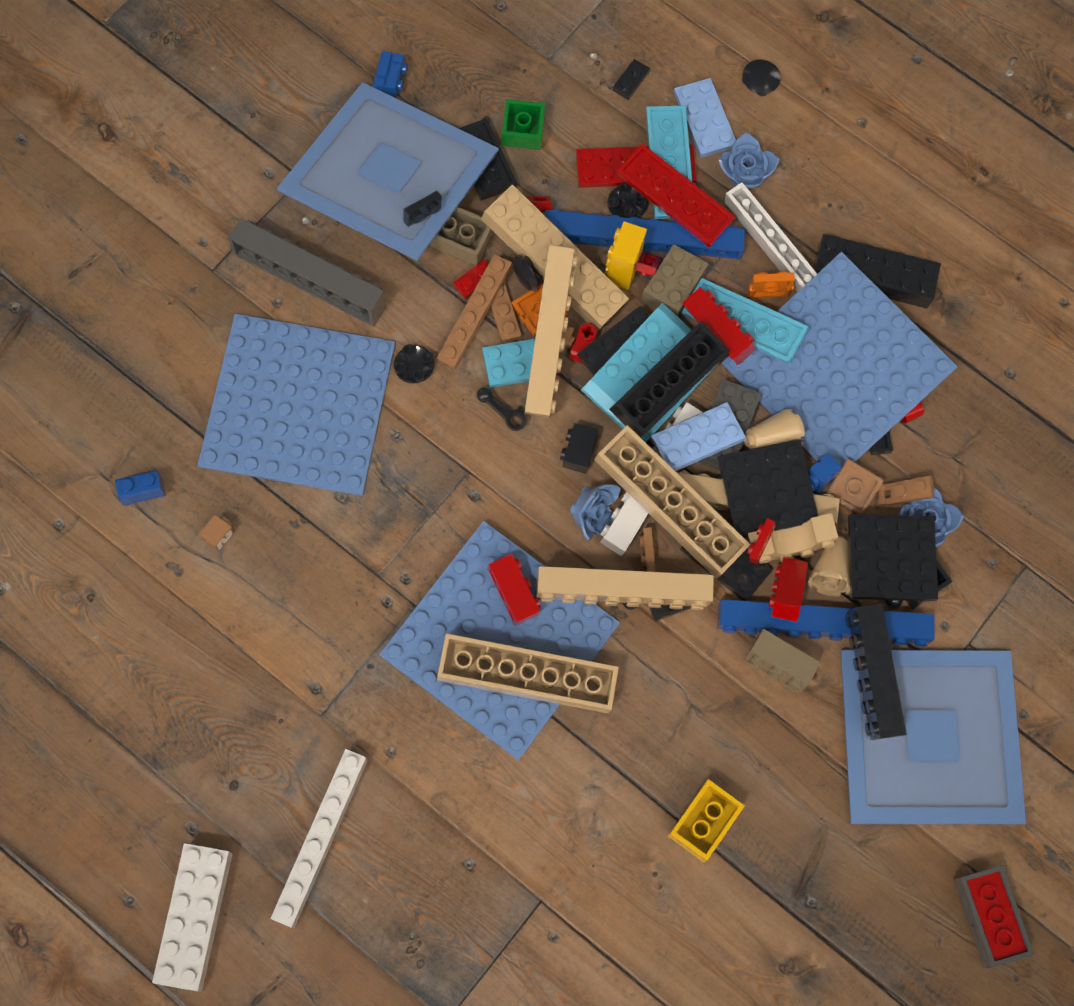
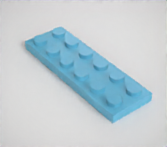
[646,105,692,219]
[682,278,809,364]

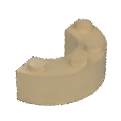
[748,513,838,563]

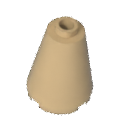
[744,409,805,450]
[808,536,850,597]

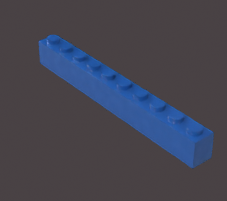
[545,209,745,259]
[717,599,935,647]

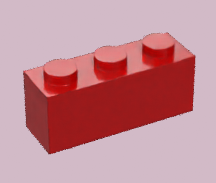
[487,554,541,626]
[769,557,808,622]

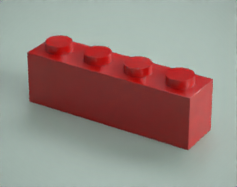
[682,287,756,366]

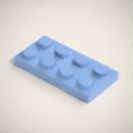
[674,78,736,158]
[651,403,746,471]

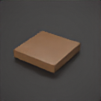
[826,459,884,514]

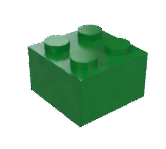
[502,99,545,150]

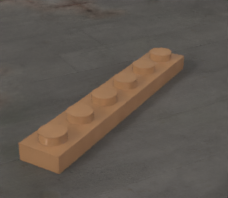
[436,254,513,370]

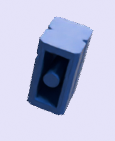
[373,51,408,98]
[808,454,841,495]
[115,470,165,506]

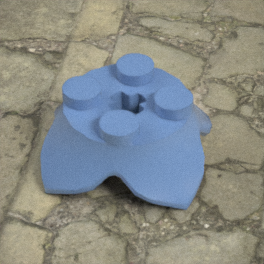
[719,133,779,188]
[570,484,621,540]
[899,488,964,547]

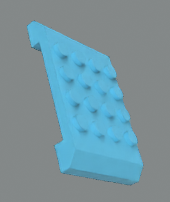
[581,303,718,442]

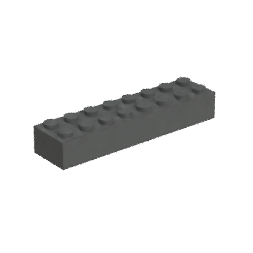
[228,218,386,327]

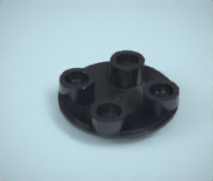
[742,59,781,96]
[607,182,647,218]
[512,256,542,292]
[394,344,435,384]

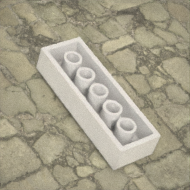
[152,843,232,992]

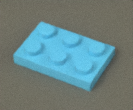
[482,339,535,388]

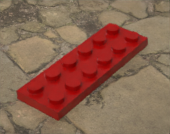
[616,143,735,248]
[576,144,697,188]

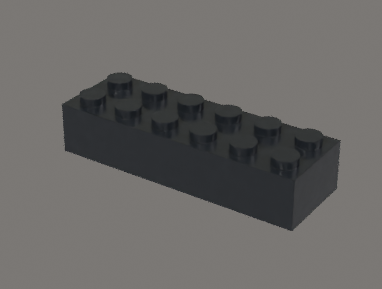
[813,234,941,309]
[609,321,730,437]
[845,603,907,740]

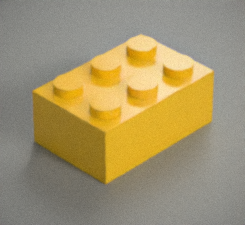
[604,222,647,290]
[668,779,745,863]

